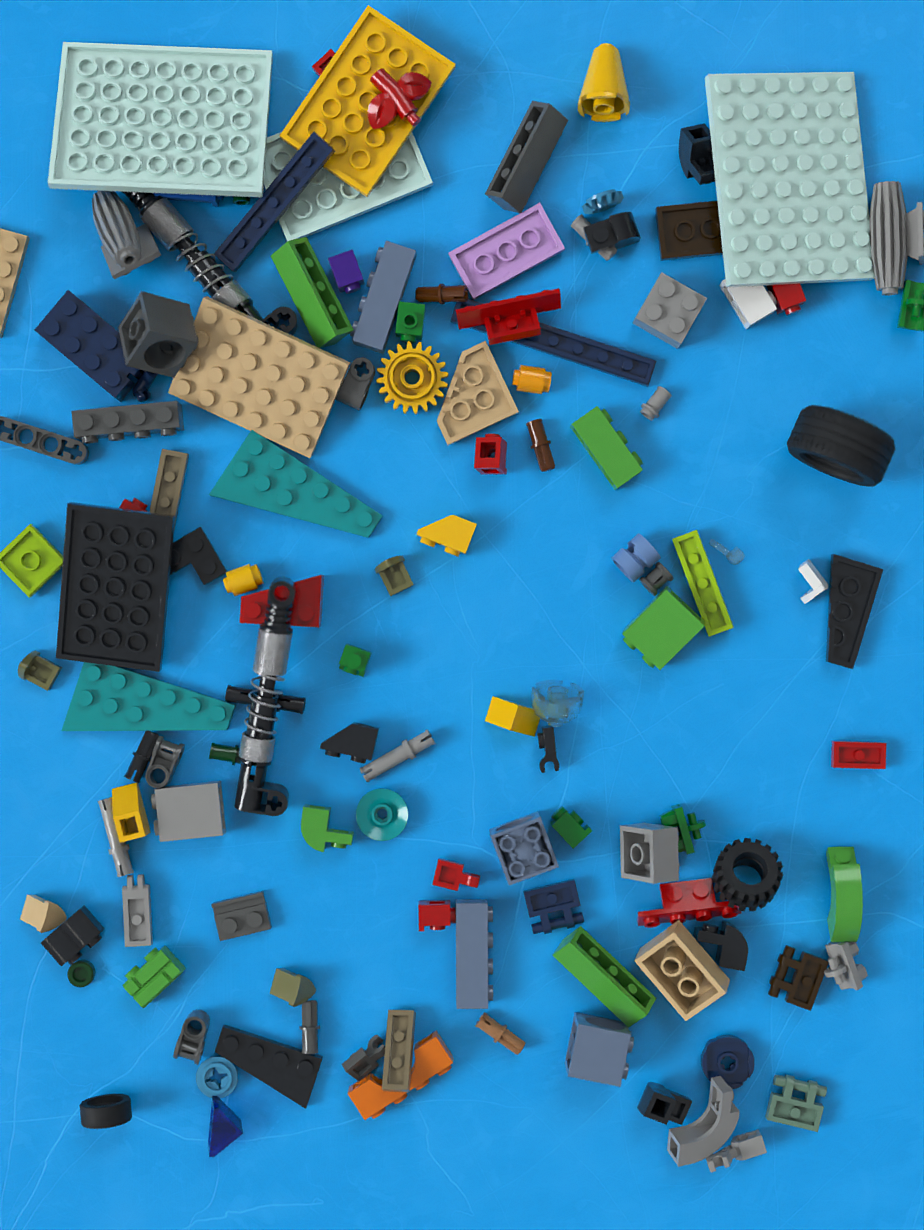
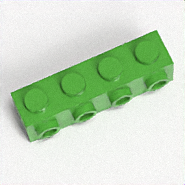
[271,237,354,348]
[552,926,657,1028]

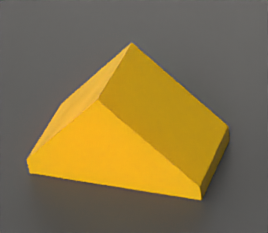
[485,696,542,737]

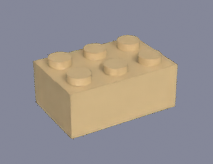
[634,920,730,1021]

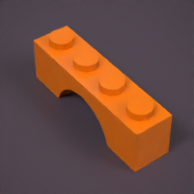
[348,1030,453,1120]

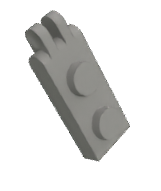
[122,874,153,947]

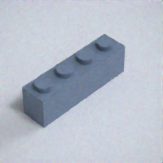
[350,241,416,354]
[456,899,493,1009]

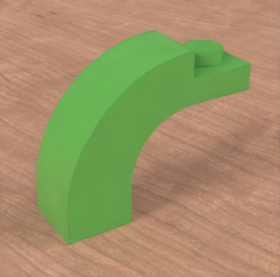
[826,847,863,942]

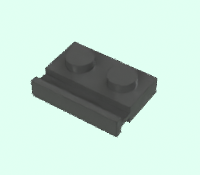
[211,891,272,941]

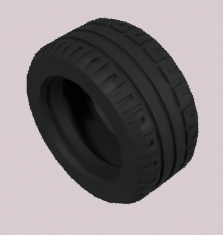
[787,405,896,487]

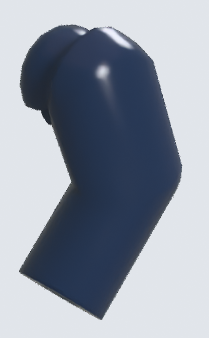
[133,370,158,402]

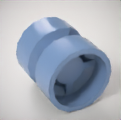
[611,533,661,583]

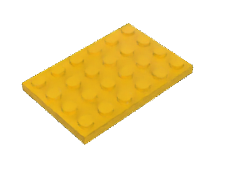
[280,5,456,198]

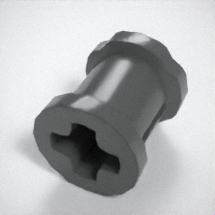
[639,562,674,596]

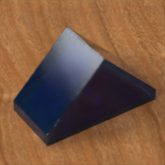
[208,1096,243,1157]

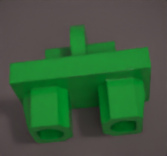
[897,280,924,332]
[660,804,706,855]

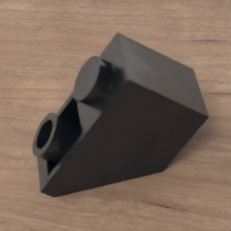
[320,722,379,763]

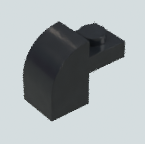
[679,123,715,185]
[583,212,641,254]
[693,921,748,971]
[637,1082,692,1125]

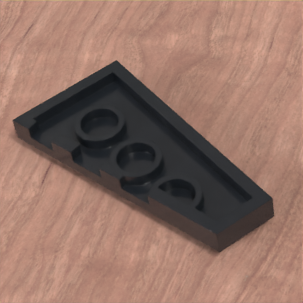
[826,554,883,669]
[215,1025,323,1109]

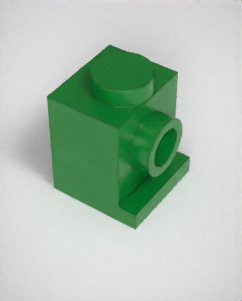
[339,644,372,677]
[550,806,592,849]

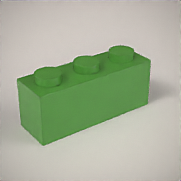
[570,406,643,490]

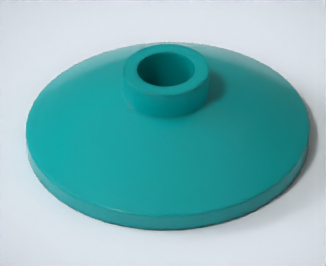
[356,788,408,841]

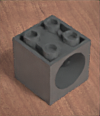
[118,291,199,377]

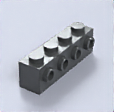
[485,101,568,213]
[72,401,184,444]

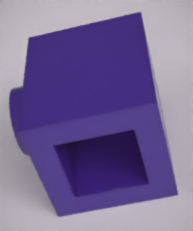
[328,249,365,294]

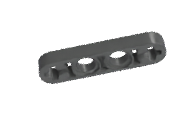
[0,416,89,465]

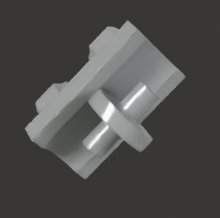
[824,942,868,990]

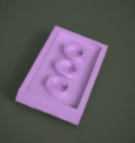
[448,203,565,300]

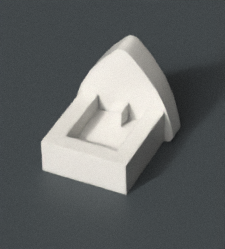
[798,559,828,604]

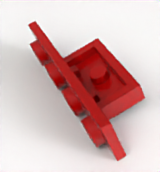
[456,288,561,345]
[637,878,742,928]

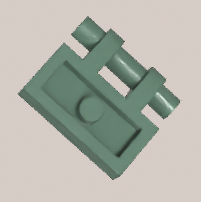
[765,1074,827,1132]

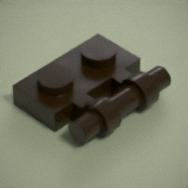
[768,945,829,1011]

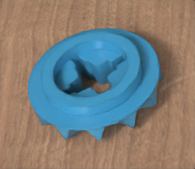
[582,189,624,215]
[196,1056,238,1099]

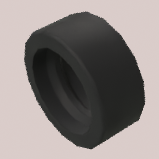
[80,1094,132,1129]

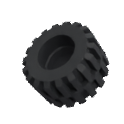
[712,838,783,911]

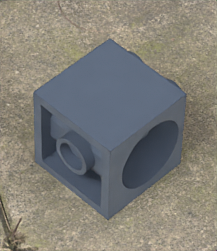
[489,811,559,886]
[565,1012,634,1087]

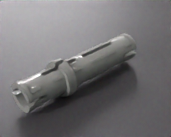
[360,729,436,782]
[98,797,134,877]

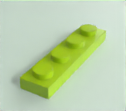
[672,530,734,636]

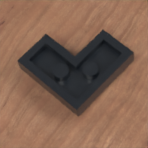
[170,527,227,585]

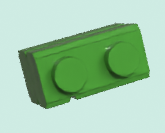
[123,945,186,1008]

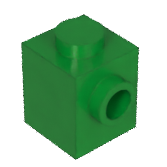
[395,301,426,343]

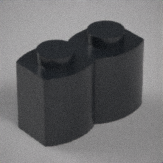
[41,906,105,966]

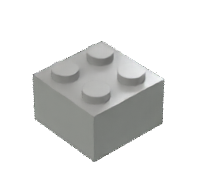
[633,272,707,349]
[620,823,679,884]

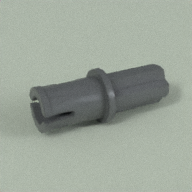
[299,1000,320,1054]

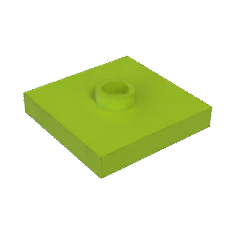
[0,524,63,598]

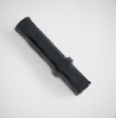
[225,685,306,714]

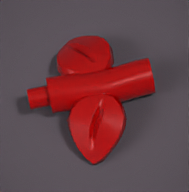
[368,68,432,129]

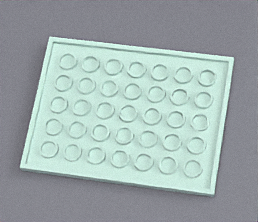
[48,42,273,197]
[705,72,875,287]

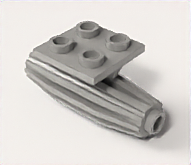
[869,181,924,296]
[92,191,161,280]

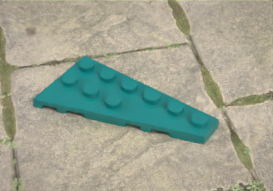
[209,430,383,538]
[62,662,236,731]

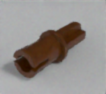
[415,284,468,304]
[526,419,555,472]

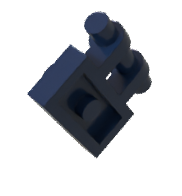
[523,879,584,934]

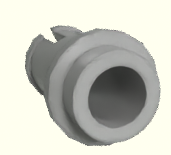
[640,386,672,421]

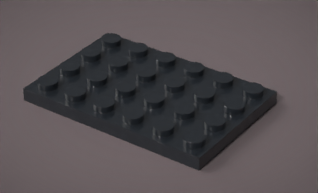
[56,502,175,672]

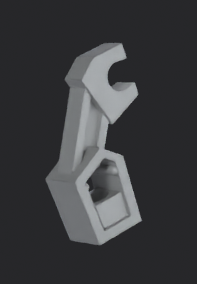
[706,1129,767,1173]

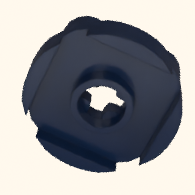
[701,1035,754,1089]

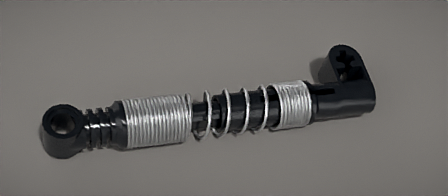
[122,192,297,336]
[234,577,296,816]

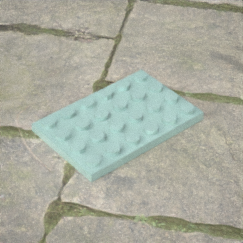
[264,132,433,241]

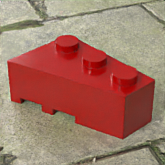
[240,575,324,627]

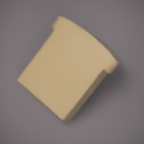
[20,894,67,933]

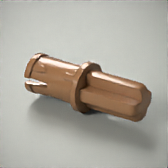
[475,1012,525,1055]

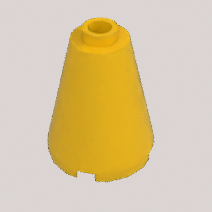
[578,43,630,122]

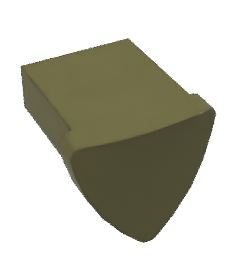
[374,555,414,596]
[18,650,62,691]
[270,968,316,1007]

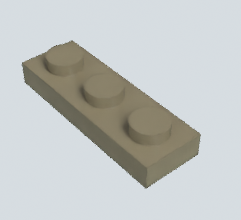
[150,449,189,529]
[382,1010,416,1092]

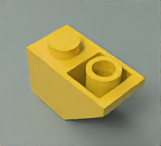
[416,515,477,557]
[112,782,151,843]

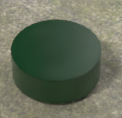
[67,960,95,987]

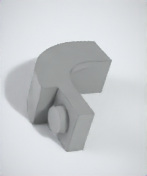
[667,1076,740,1167]

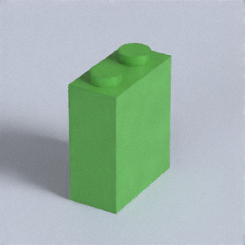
[622,586,705,670]

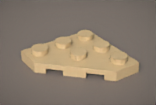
[437,341,519,446]

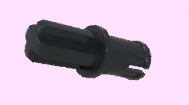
[124,731,159,783]

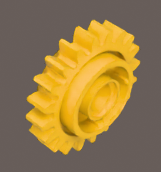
[376,341,448,415]

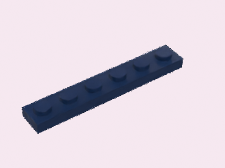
[214,132,336,272]

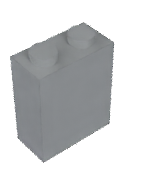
[151,781,226,842]

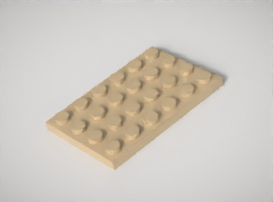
[168,296,350,458]

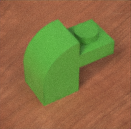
[301,804,354,852]

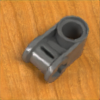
[336,357,375,410]
[145,736,185,788]
[173,1010,210,1065]

